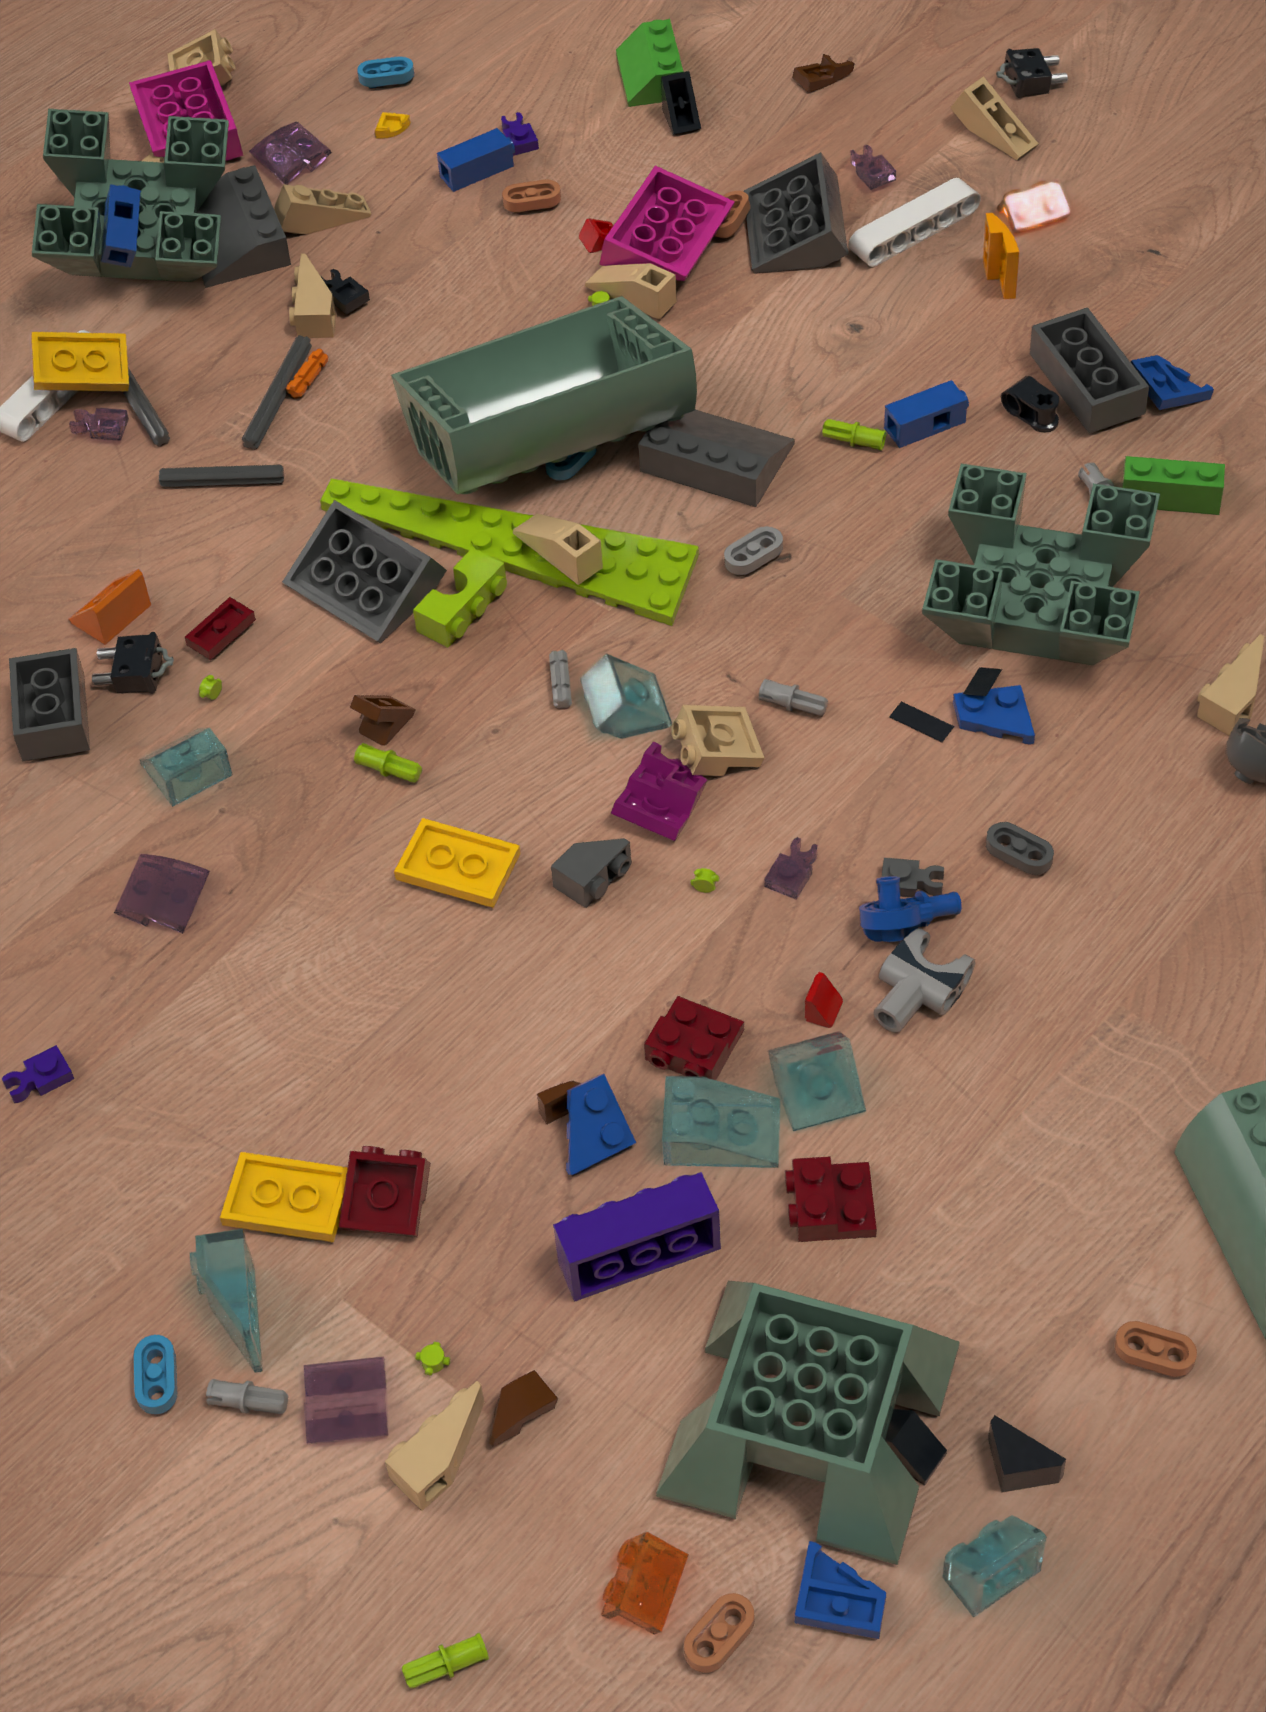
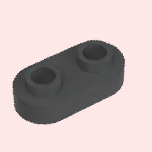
[986,822,1054,875]

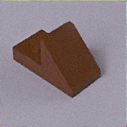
[350,695,416,745]

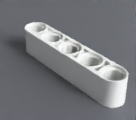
[848,178,981,267]
[0,330,90,442]

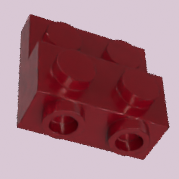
[644,996,745,1087]
[339,1146,431,1238]
[785,1156,877,1242]

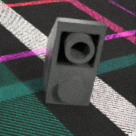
[551,838,632,908]

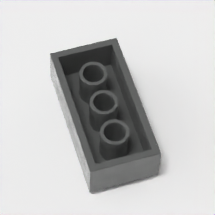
[1029,307,1149,433]

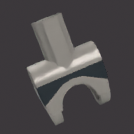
[874,928,975,1032]

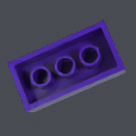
[553,1172,721,1302]

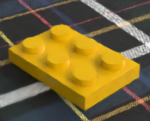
[31,332,129,391]
[394,818,521,908]
[220,1152,348,1242]

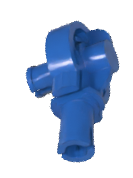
[859,876,962,942]

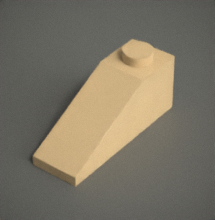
[950,76,1039,160]

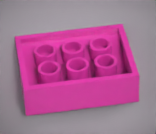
[129,60,243,161]
[600,165,735,281]

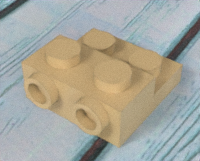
[167,29,236,86]
[671,705,764,776]

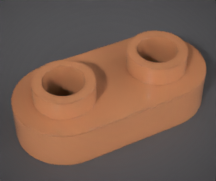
[502,179,561,213]
[714,191,751,238]
[1115,1321,1197,1377]
[684,1593,755,1673]

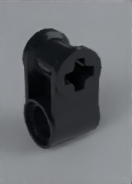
[1001,376,1059,433]

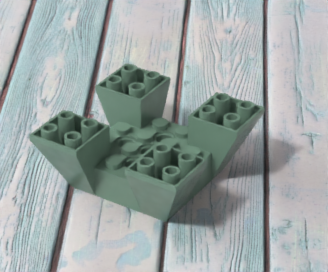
[32,109,229,282]
[922,463,1160,665]
[656,1280,960,1565]

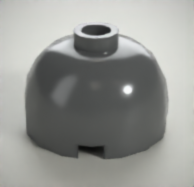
[1226,718,1266,784]

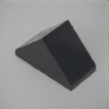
[661,71,701,135]
[885,1409,947,1485]
[988,1415,1066,1493]

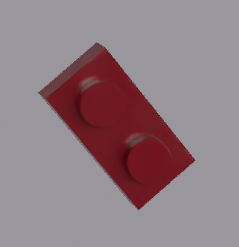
[185,597,256,660]

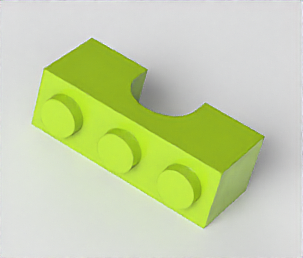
[413,547,507,648]

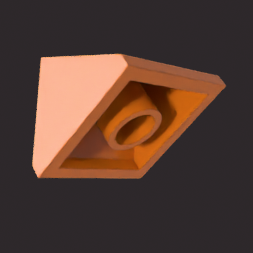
[69,569,151,645]

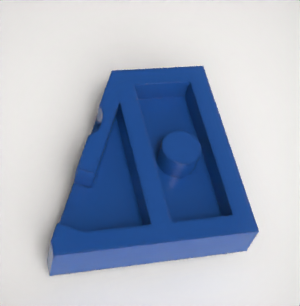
[795,1541,886,1639]

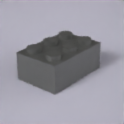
[9,648,90,761]

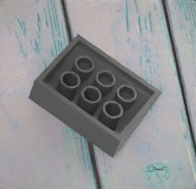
[743,152,848,273]
[198,165,291,288]
[638,409,795,507]
[282,500,447,644]

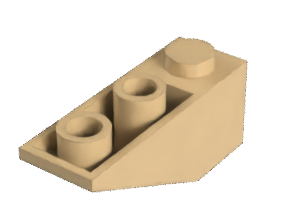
[274,184,372,235]
[289,254,336,338]
[585,263,677,320]
[513,513,603,585]
[1197,634,1265,736]
[385,1381,485,1511]

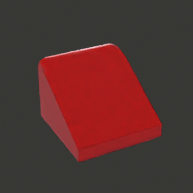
[579,218,613,253]
[805,972,843,1028]

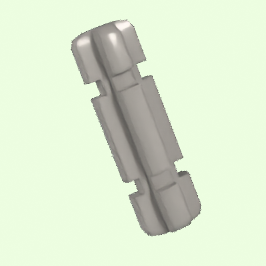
[549,650,572,709]

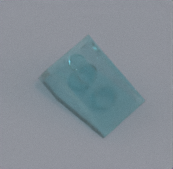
[662,1076,780,1168]
[190,1229,263,1373]

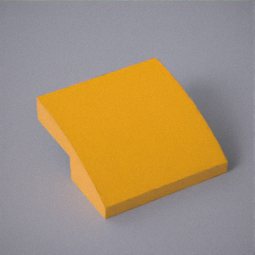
[983,213,1019,300]

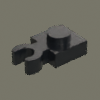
[321,269,370,314]

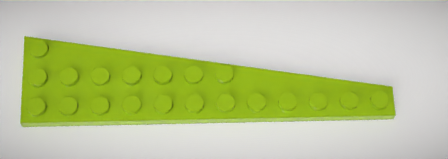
[320,478,699,626]

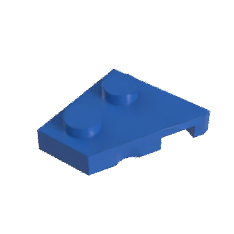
[1131,355,1214,410]
[953,685,1035,745]
[566,1074,636,1175]

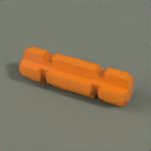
[286,349,329,399]

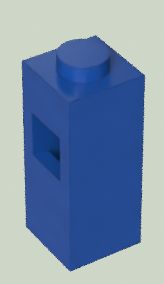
[437,128,515,192]
[101,184,141,267]
[884,380,969,448]

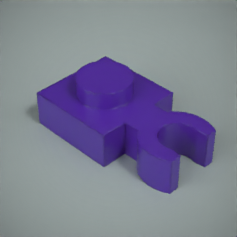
[501,112,539,156]
[2,1045,74,1103]

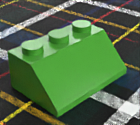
[616,19,684,107]
[1122,456,1225,515]

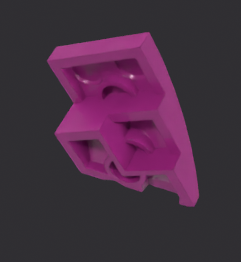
[611,741,707,841]

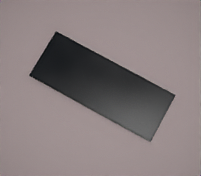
[963,667,1002,696]
[889,701,955,742]

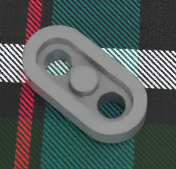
[724,526,783,575]

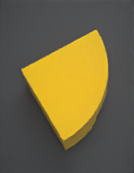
[375,112,411,139]

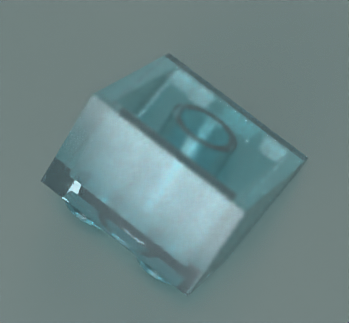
[580,653,672,739]
[139,728,233,807]
[768,1031,866,1131]
[942,1515,1047,1618]

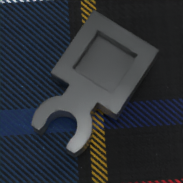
[882,858,944,897]

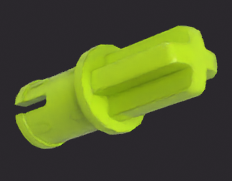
[822,419,887,451]
[354,743,422,782]
[402,1633,489,1689]

